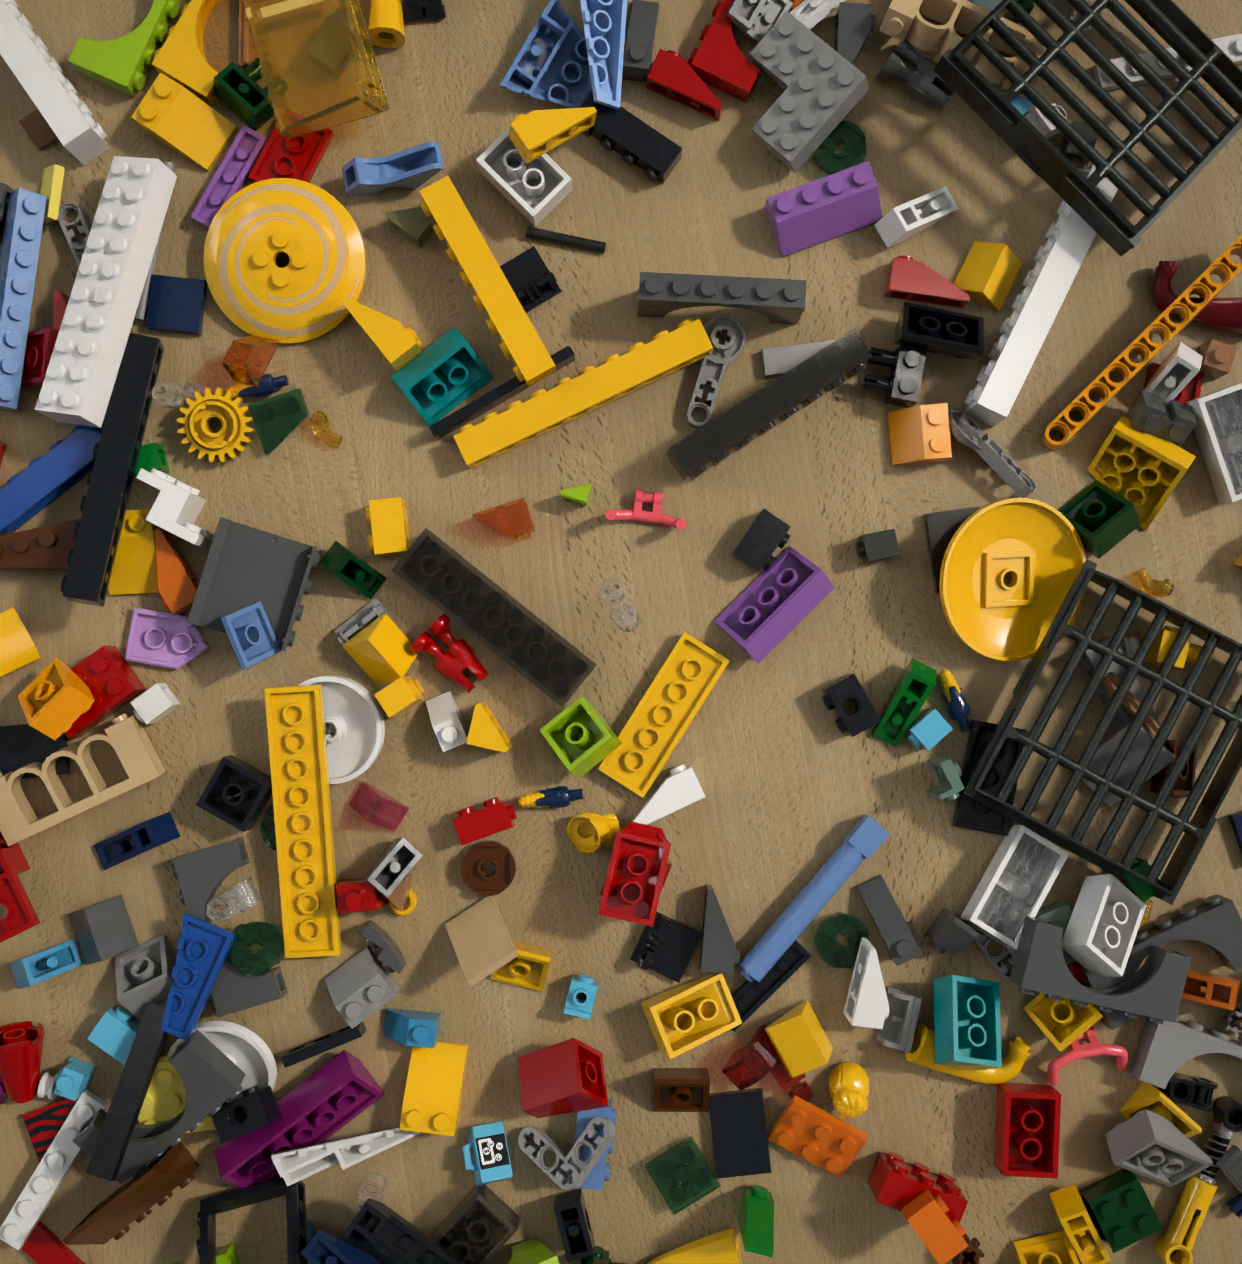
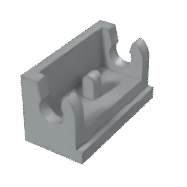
[876,986,922,1053]

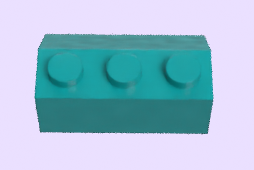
[391,327,493,426]

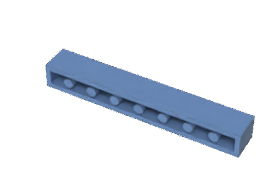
[0,188,47,411]

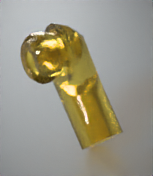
[311,411,343,448]
[1133,568,1174,597]

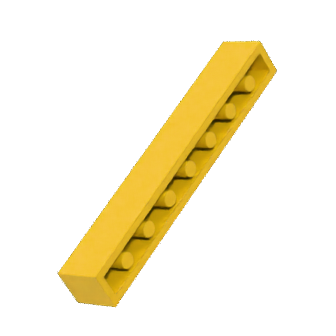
[419,175,557,387]

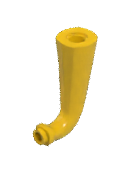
[367,0,405,49]
[905,1024,1031,1085]
[647,1226,742,1264]

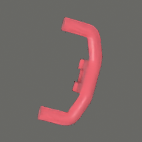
[605,489,687,529]
[1047,1026,1128,1086]

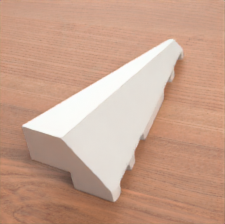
[271,1127,420,1187]

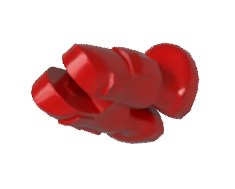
[409,613,488,693]

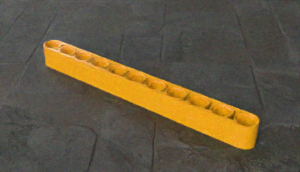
[1042,235,1242,450]

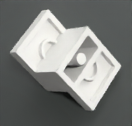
[136,468,213,549]

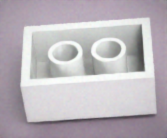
[476,126,573,227]
[1062,874,1147,977]

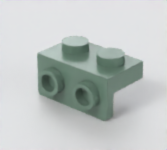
[926,756,965,802]

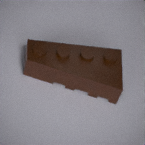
[0,518,81,571]

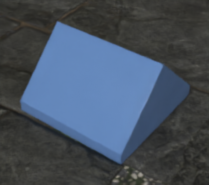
[220,601,281,670]

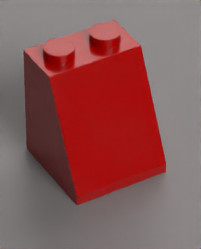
[518,1038,608,1118]

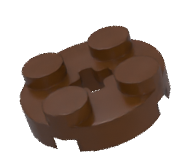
[461,840,516,896]

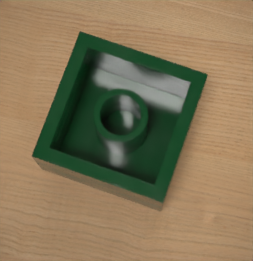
[1079,1168,1163,1253]

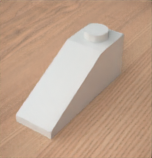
[874,186,959,248]
[632,764,706,825]
[843,937,889,1029]

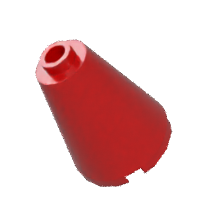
[0,1021,45,1104]

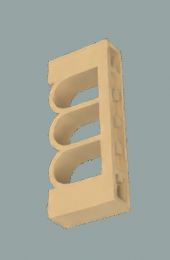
[879,0,1046,99]
[0,713,166,846]

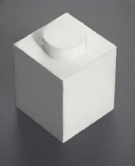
[130,683,181,725]

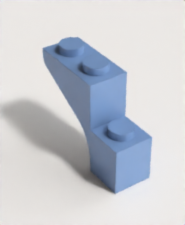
[342,142,443,196]

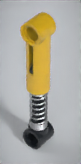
[1155,1096,1242,1264]

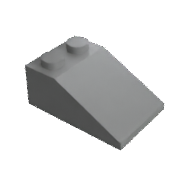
[1105,1109,1213,1188]

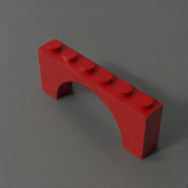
[688,0,761,103]

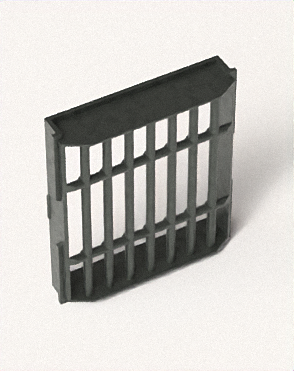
[933,0,1242,256]
[962,559,1242,905]

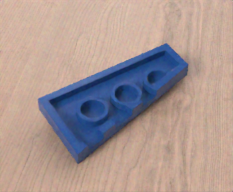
[161,913,237,1040]

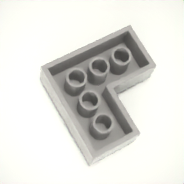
[750,11,869,173]

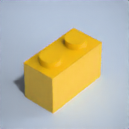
[365,497,411,557]
[374,676,425,718]

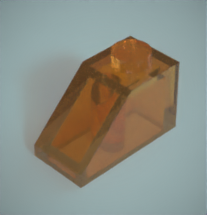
[222,335,279,387]
[473,498,536,542]

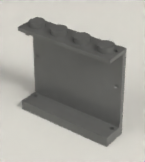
[187,517,320,651]

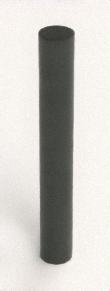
[526,226,606,253]

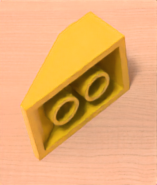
[131,72,237,172]
[339,296,423,372]
[108,509,160,595]
[641,973,742,1059]
[399,1041,468,1136]

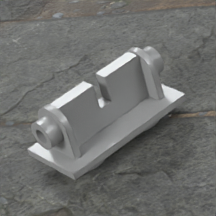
[334,598,393,645]

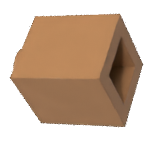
[1197,339,1238,380]

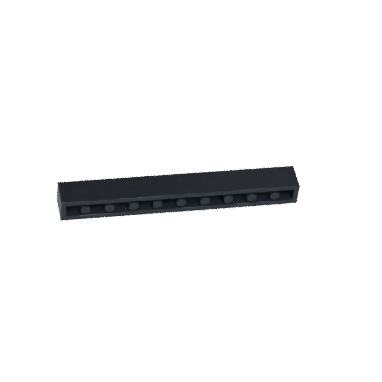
[61,333,164,607]

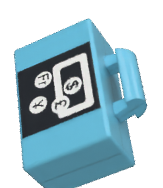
[461,1121,513,1186]

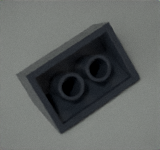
[894,302,984,360]

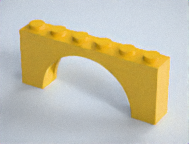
[151,0,223,107]

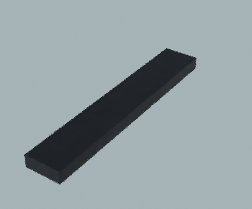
[430,346,575,440]
[85,1002,168,1181]

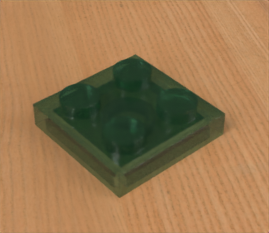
[645,1136,721,1215]

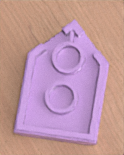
[124,607,209,669]

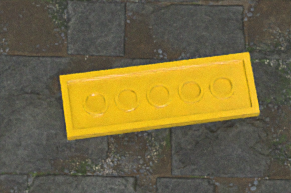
[598,632,730,798]

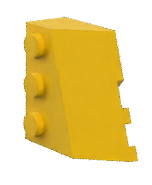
[1087,416,1196,531]

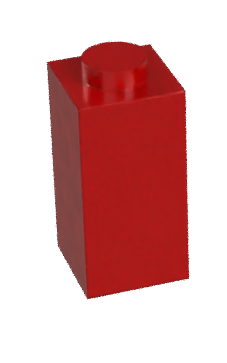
[452,797,517,846]

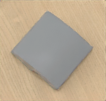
[727,0,793,46]

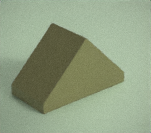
[386,207,436,247]

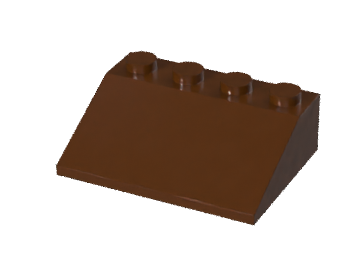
[63,1141,200,1245]

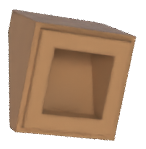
[19,109,58,150]
[388,874,413,911]

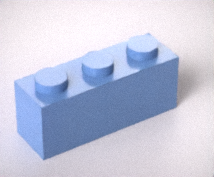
[570,1099,616,1191]

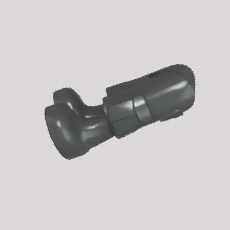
[876,38,955,110]

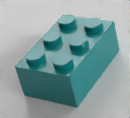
[933,975,1002,1070]

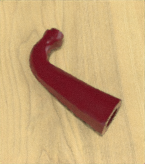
[1152,261,1242,334]

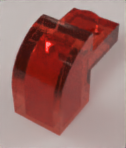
[722,1025,778,1091]

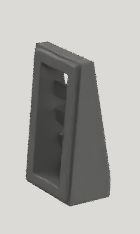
[1216,1144,1242,1195]

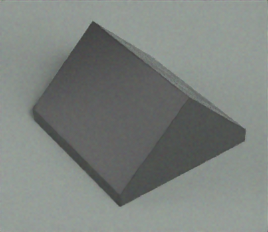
[69,895,139,965]

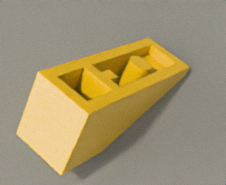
[509,107,597,163]
[1049,1184,1111,1264]

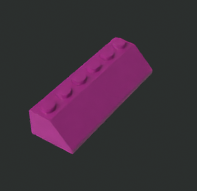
[214,1050,384,1189]

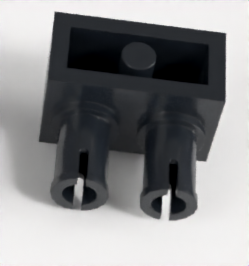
[862,344,927,408]

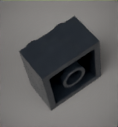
[196,755,272,832]

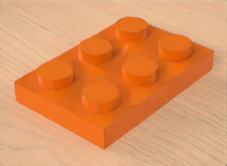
[768,1095,867,1178]

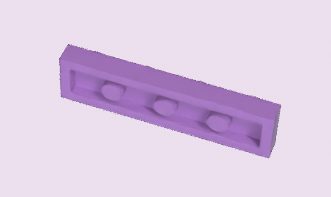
[190,125,268,229]

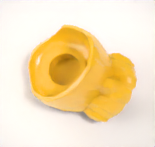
[567,812,621,853]
[828,1061,869,1119]

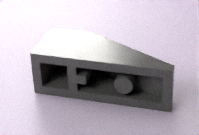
[623,0,659,82]
[834,2,876,65]
[856,875,922,966]
[699,885,740,974]

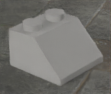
[115,934,176,1016]
[324,945,401,1029]

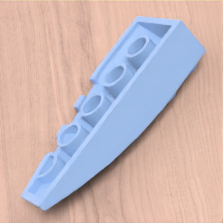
[580,0,627,110]

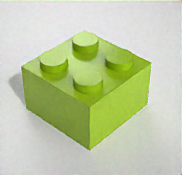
[539,696,622,778]

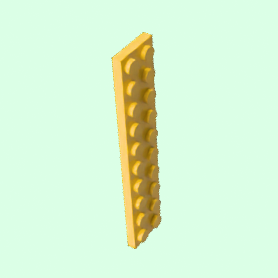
[264,684,342,958]

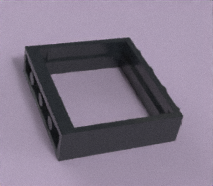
[196,1178,308,1264]

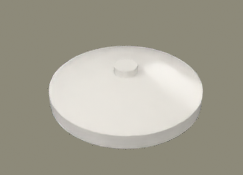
[299,675,385,784]
[167,1021,277,1116]

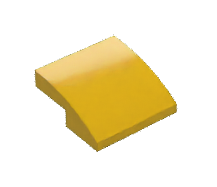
[0,607,41,678]

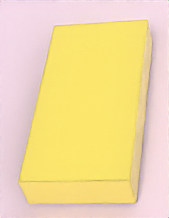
[40,164,65,224]

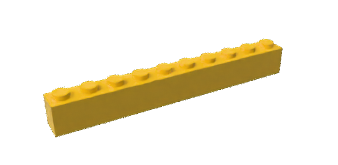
[453,318,713,468]

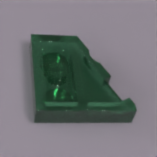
[248,388,310,455]

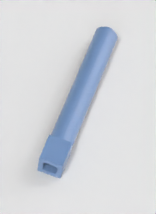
[739,814,890,983]

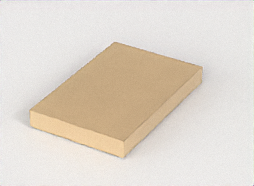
[445,896,519,987]

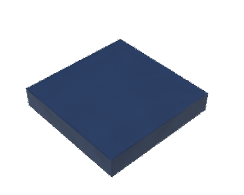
[145,274,207,335]

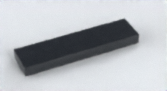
[731,940,811,1032]

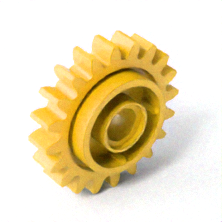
[176,387,255,462]

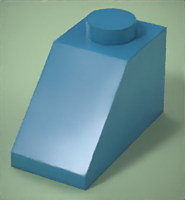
[9,939,83,989]
[384,1008,441,1048]

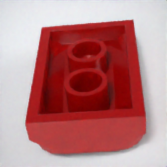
[598,821,671,927]

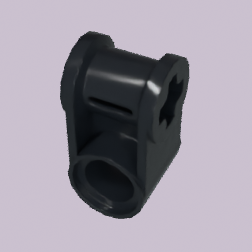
[1159,1072,1218,1112]

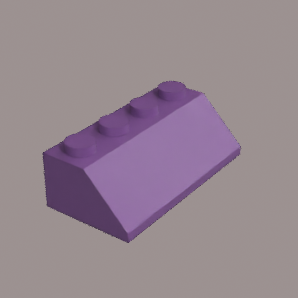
[764,161,882,258]
[714,546,835,664]

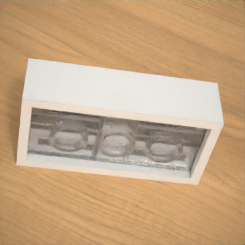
[1185,382,1242,503]
[960,825,1069,950]

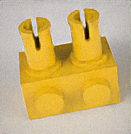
[1142,626,1214,669]

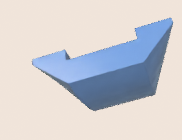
[499,0,592,108]

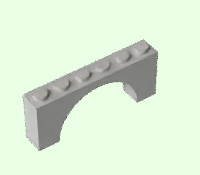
[1129,1016,1242,1089]

